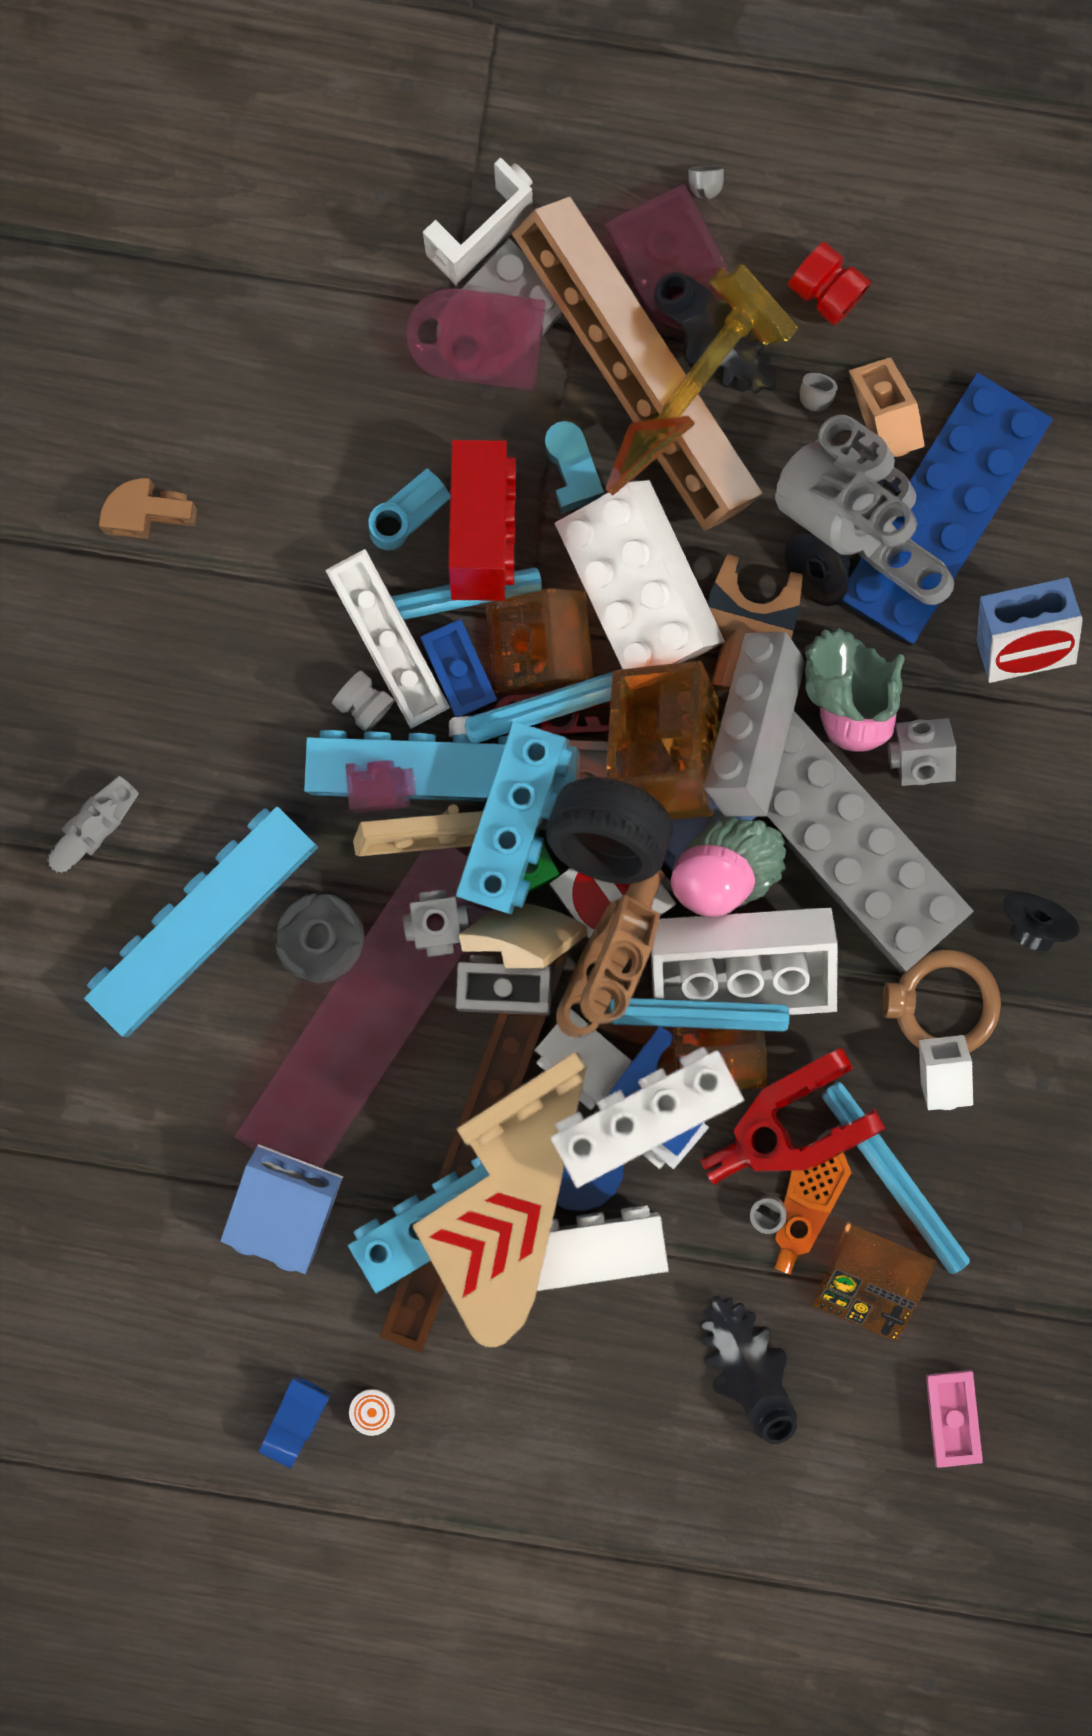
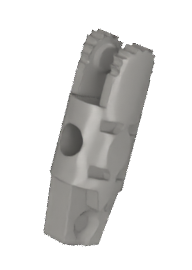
[47,776,139,874]

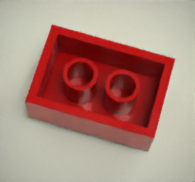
[449,440,516,601]

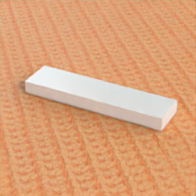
[325,549,450,729]

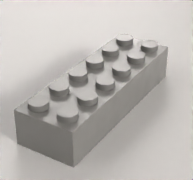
[760,711,974,973]

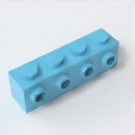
[456,721,573,915]
[348,1157,490,1293]

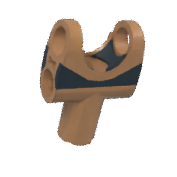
[707,554,803,693]

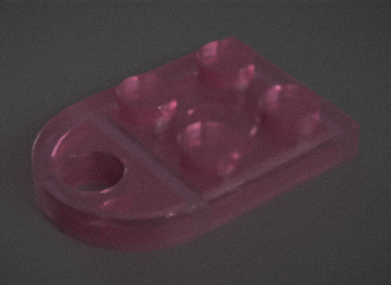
[605,184,729,329]
[406,289,546,391]

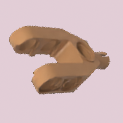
[556,869,665,1038]

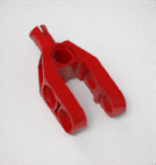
[701,1048,886,1185]

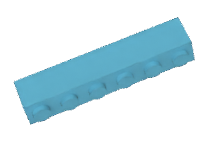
[304,730,580,802]
[84,806,319,1037]

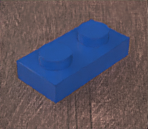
[420,619,498,717]

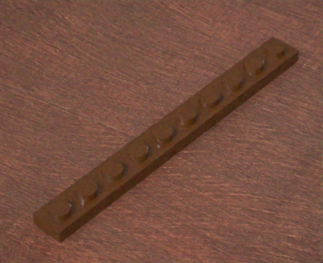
[379,947,572,1353]

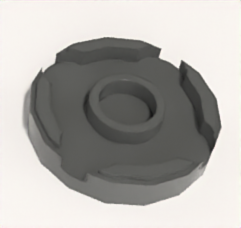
[275,894,365,984]

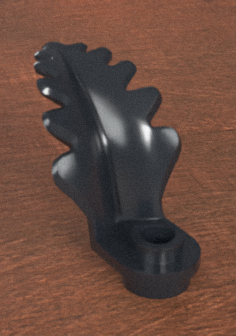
[654,272,777,394]
[701,1296,797,1444]

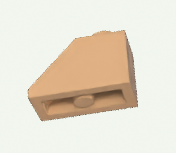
[849,357,925,457]

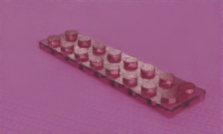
[234,848,493,1168]

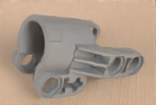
[775,415,954,605]

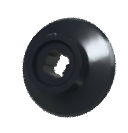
[785,533,850,606]
[1003,893,1079,951]

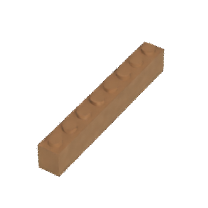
[511,196,763,531]

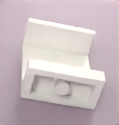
[423,158,533,286]

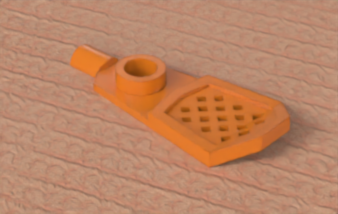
[774,1153,852,1275]

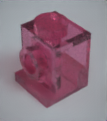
[345,761,416,813]

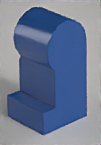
[259,1375,332,1469]

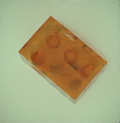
[606,661,719,820]

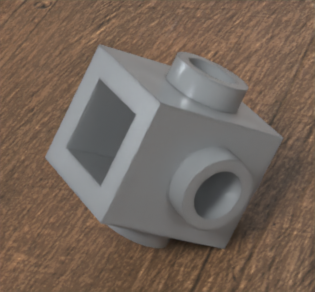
[888,718,956,786]
[403,890,469,957]

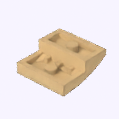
[459,904,588,968]

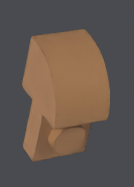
[99,478,197,539]

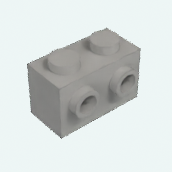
[456,955,552,1015]

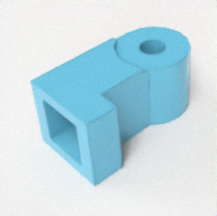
[545,421,604,514]

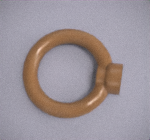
[882,950,1001,1053]

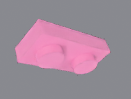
[926,1370,983,1468]

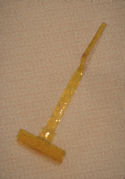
[606,264,799,495]

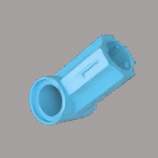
[368,468,451,550]

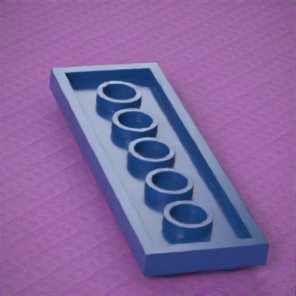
[841,372,1053,646]

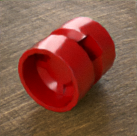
[787,241,872,326]

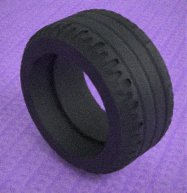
[546,777,673,884]

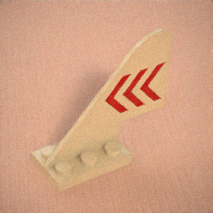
[412,1052,588,1347]

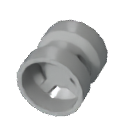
[332,670,395,732]

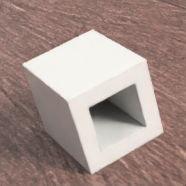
[919,1035,973,1110]

